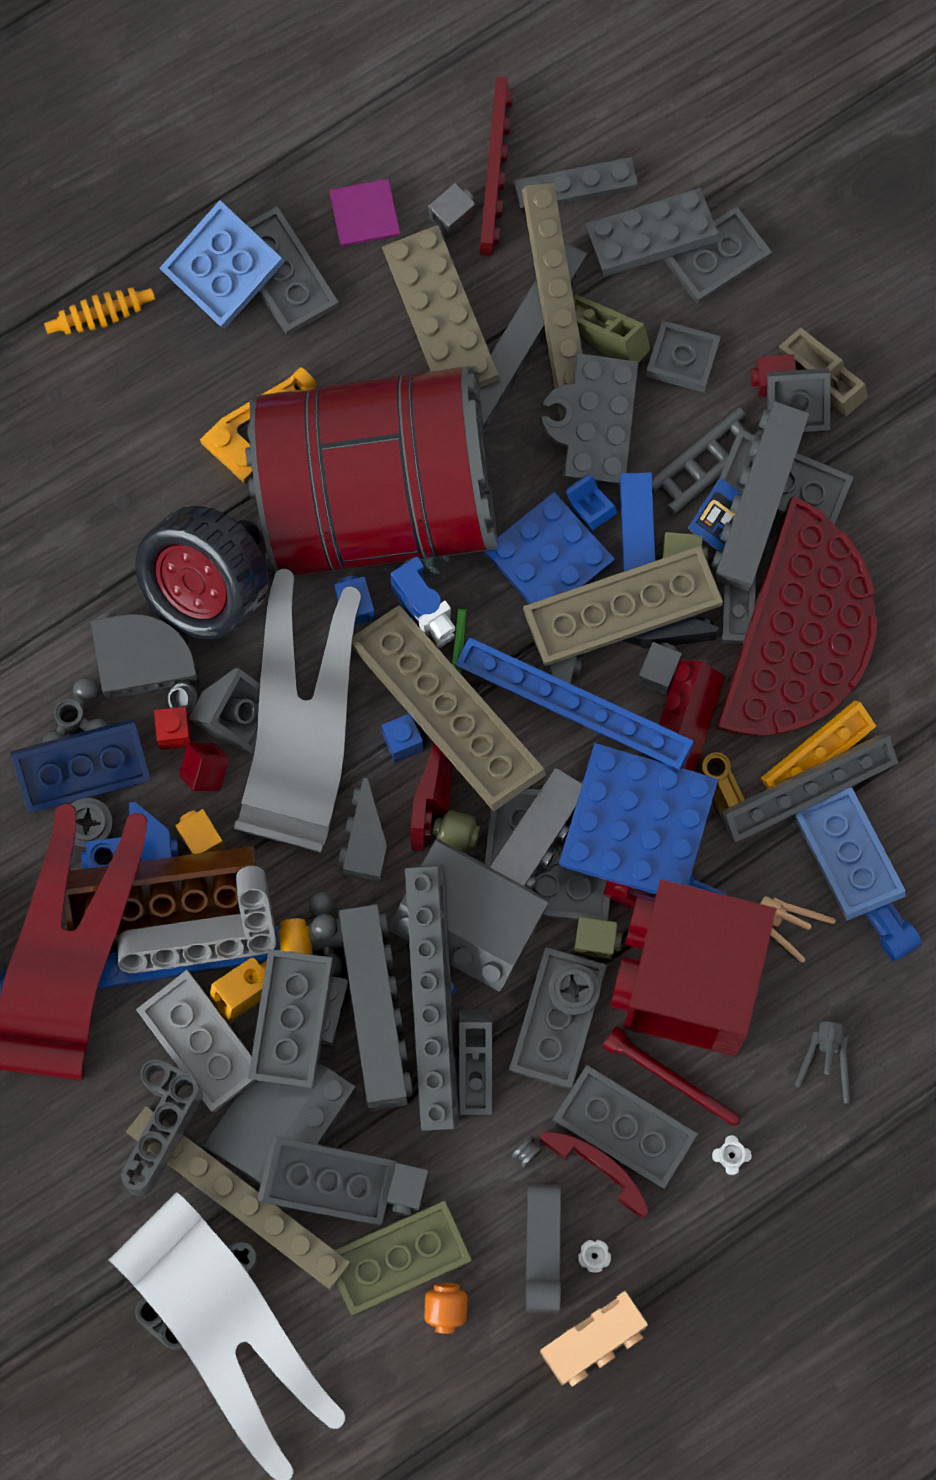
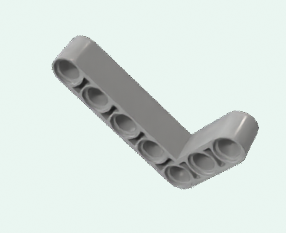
[117,866,276,973]

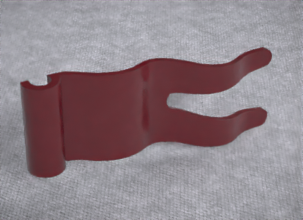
[0,803,148,1081]

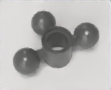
[42,677,109,743]
[308,892,344,977]

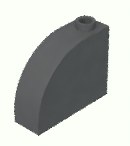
[91,614,198,701]

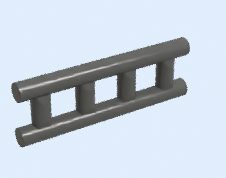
[652,407,763,515]

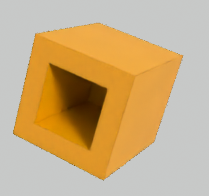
[175,809,225,854]

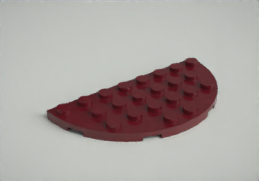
[715,496,877,736]

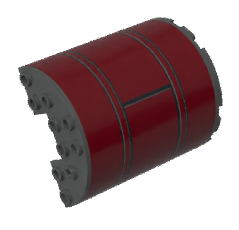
[245,365,499,576]

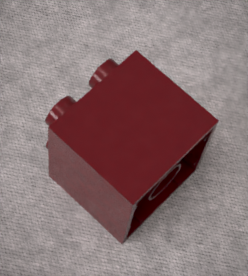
[610,879,777,1057]

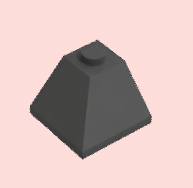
[188,668,260,754]

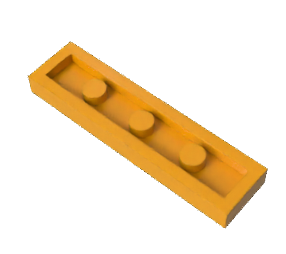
[760,700,877,789]

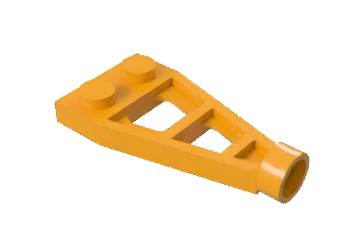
[200,367,317,484]

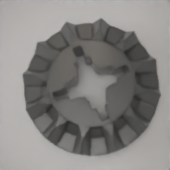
[71,798,113,849]
[548,964,600,1016]

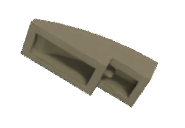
[778,327,868,417]

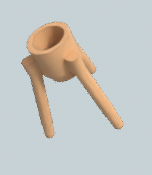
[760,896,836,963]

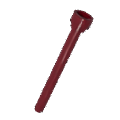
[602,1026,740,1126]

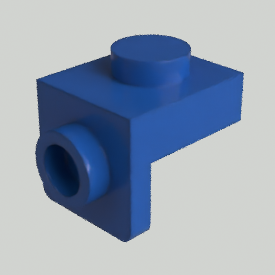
[566,474,617,531]

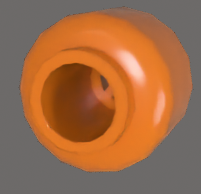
[424,1283,468,1333]

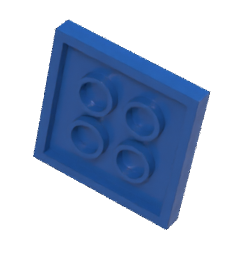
[484,492,615,604]

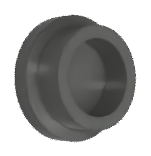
[168,683,198,714]

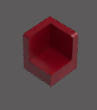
[179,743,229,791]

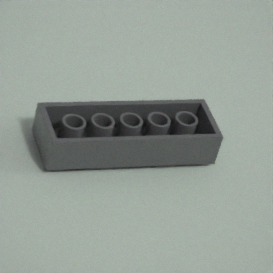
[339,905,413,1112]

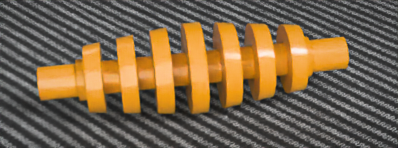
[44,287,155,335]

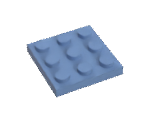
[160,200,285,329]

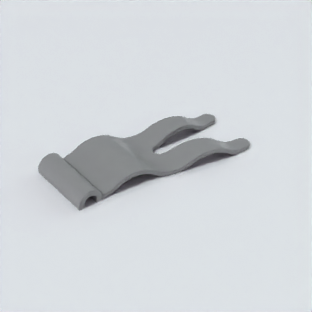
[234,569,361,853]

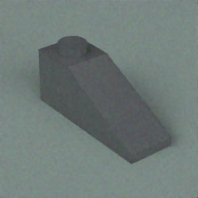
[459,1010,492,1115]

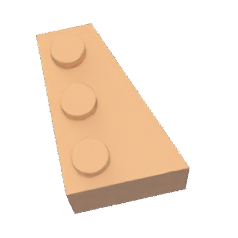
[540,1291,648,1387]

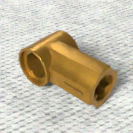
[699,752,745,818]

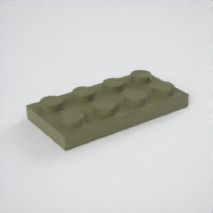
[334,1200,472,1317]

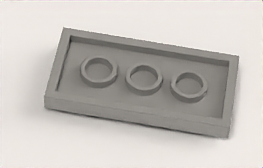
[136,970,256,1113]

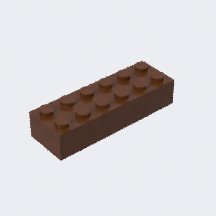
[64,846,257,941]

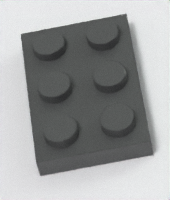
[663,206,772,305]

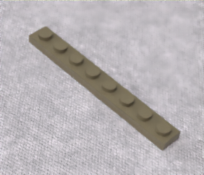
[522,183,582,421]
[126,1106,351,1291]

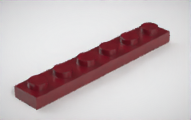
[480,77,513,256]

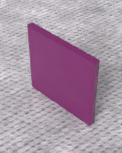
[329,179,400,246]

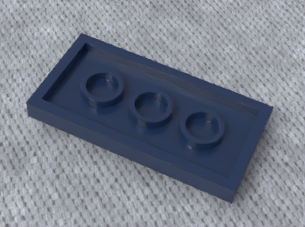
[11,718,151,813]

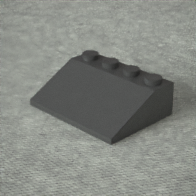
[388,838,550,992]
[203,1063,357,1185]

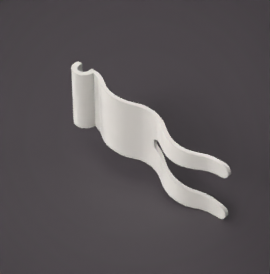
[109,1192,345,1480]

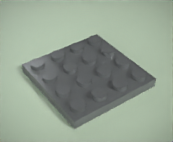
[485,788,610,921]

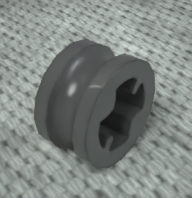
[512,1135,544,1168]

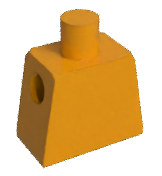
[209,957,267,1025]

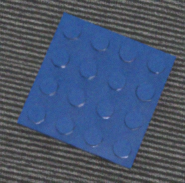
[559,743,718,894]

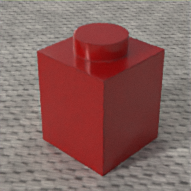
[154,707,191,750]

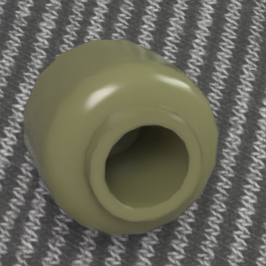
[432,809,481,854]

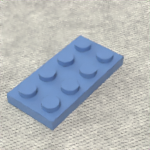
[794,787,906,921]

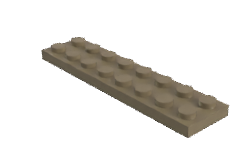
[352,605,546,811]

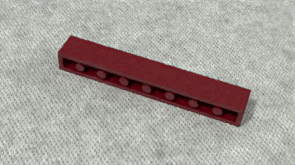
[603,660,726,909]

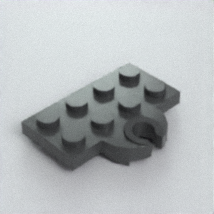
[539,353,638,484]

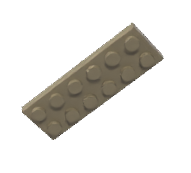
[382,225,500,388]
[523,546,723,667]

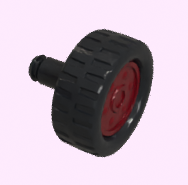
[135,506,268,640]

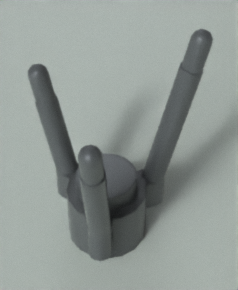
[795,1022,850,1104]

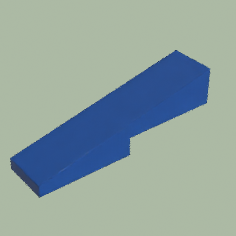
[619,473,655,572]

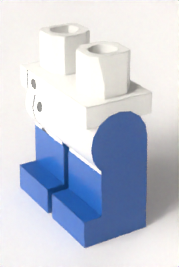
[391,556,455,648]

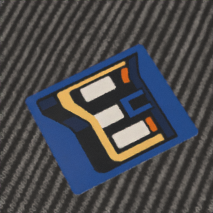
[688,479,742,552]

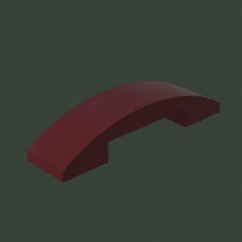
[539,1131,649,1220]

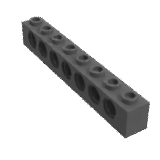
[405,864,460,1130]

